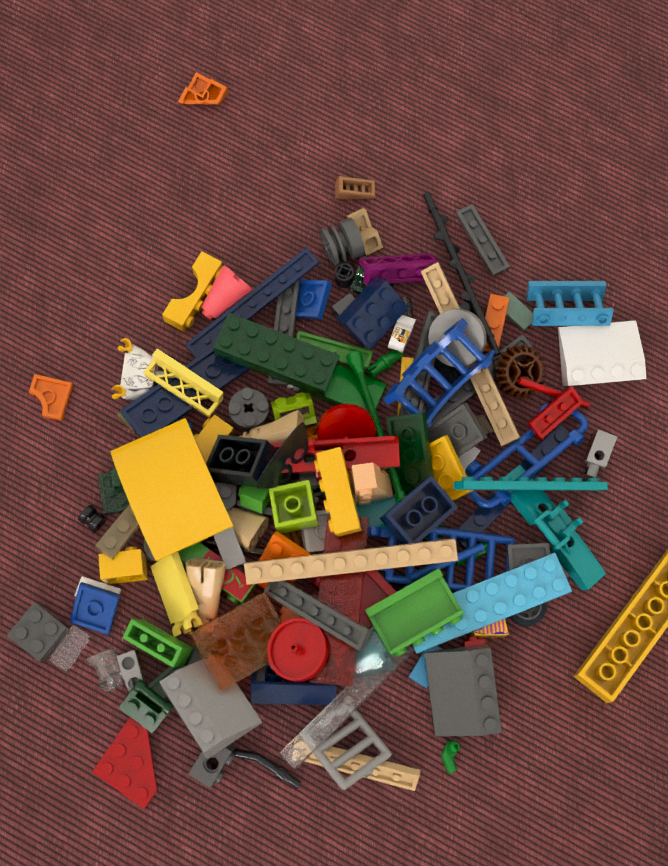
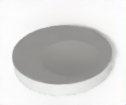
[428,309,486,367]

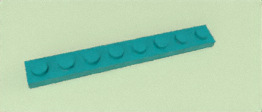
[454,477,608,491]

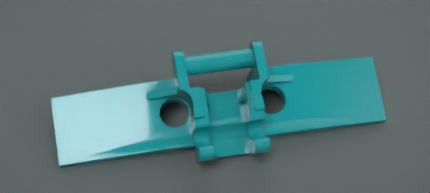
[505,465,606,591]

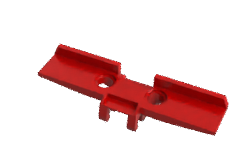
[272,436,400,482]

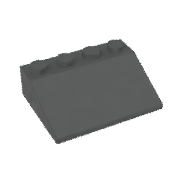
[424,644,502,737]

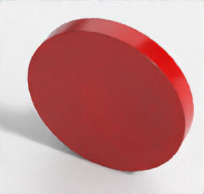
[317,404,376,459]
[267,618,329,682]

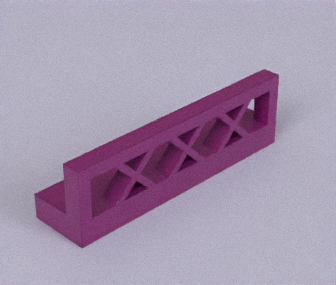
[359,253,439,285]

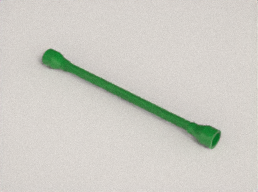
[346,351,405,503]

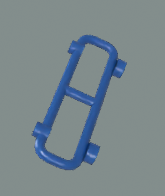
[465,403,589,508]

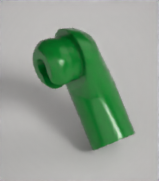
[441,741,460,774]

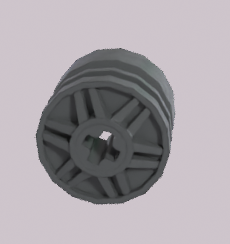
[319,217,365,267]

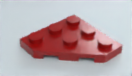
[92,717,158,809]

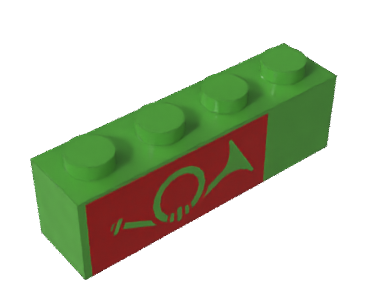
[178,542,257,605]

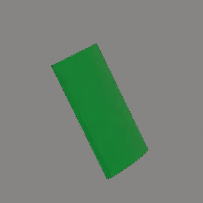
[299,365,387,411]

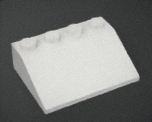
[558,321,646,386]

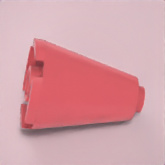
[201,265,253,320]

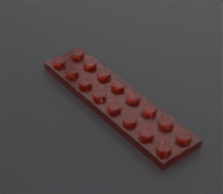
[309,515,370,687]

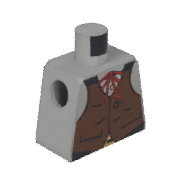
[582,430,617,478]

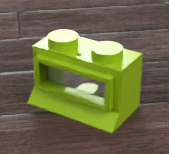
[271,392,317,426]

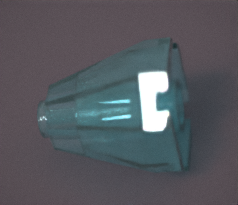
[341,627,396,678]

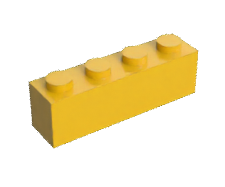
[194,414,235,463]
[314,447,362,537]

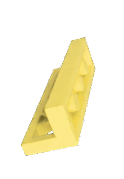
[143,349,223,417]

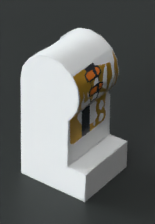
[388,315,416,353]

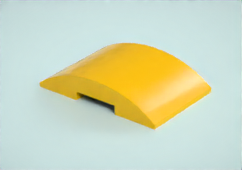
[110,418,233,561]

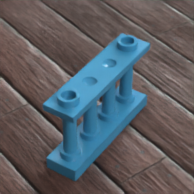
[526,281,614,326]

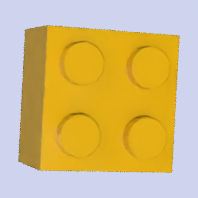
[98,547,148,585]

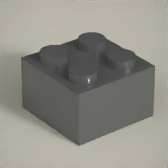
[7,602,71,663]

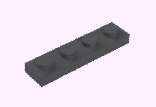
[455,204,510,278]

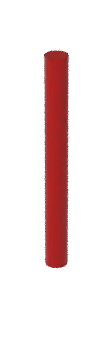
[518,377,590,409]

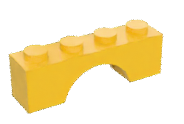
[162,252,223,332]

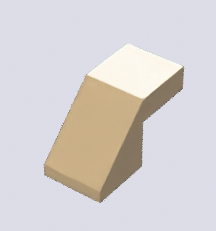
[347,208,383,256]

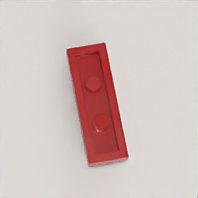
[527,386,583,439]

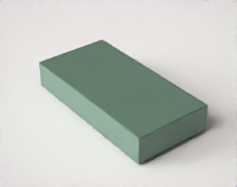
[505,291,533,332]

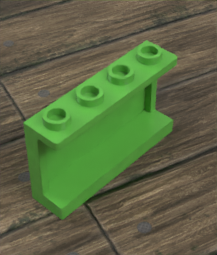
[365,568,465,657]

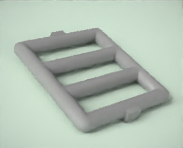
[300,701,391,790]

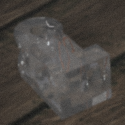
[87,648,124,692]

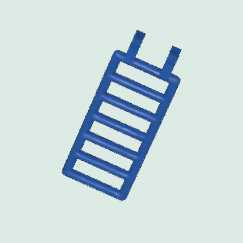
[367,526,515,591]

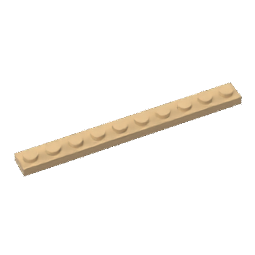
[421,262,521,447]
[244,538,458,585]

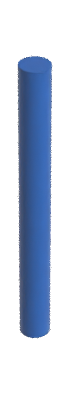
[408,543,484,582]

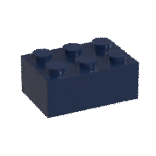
[336,277,409,350]
[379,475,458,544]

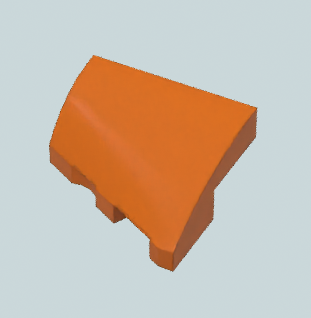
[178,72,229,105]

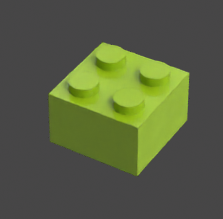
[269,480,319,534]

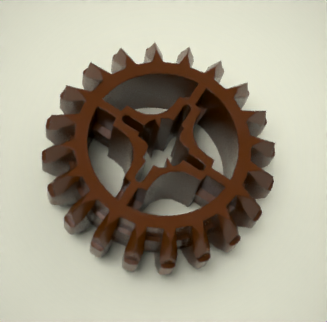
[494,345,547,398]

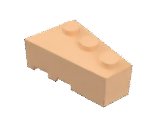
[350,463,394,506]

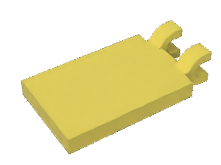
[151,552,202,637]

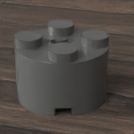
[228,388,269,433]

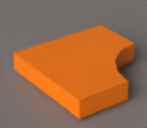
[29,374,74,421]

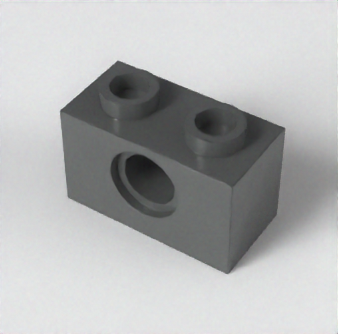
[188,743,236,788]

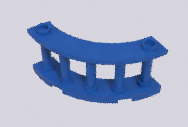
[383,318,495,428]

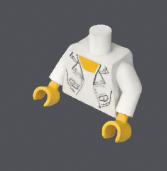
[111,338,168,401]

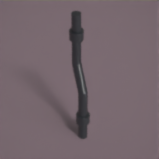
[185,725,301,789]

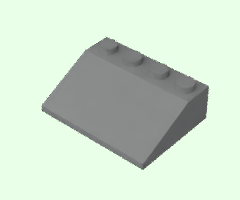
[159,653,262,759]

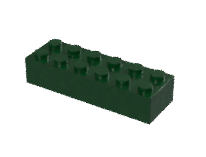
[213,313,340,398]

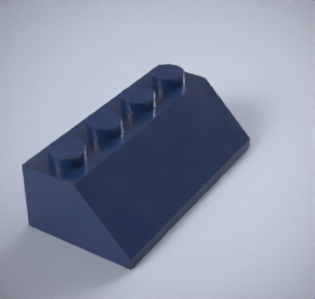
[251,659,337,705]

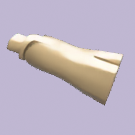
[238,410,305,444]
[227,507,269,552]
[186,558,226,632]

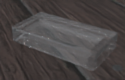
[49,625,91,672]

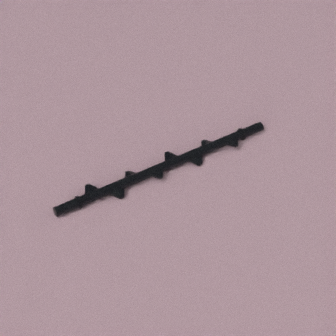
[423,192,501,357]

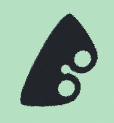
[256,422,308,489]

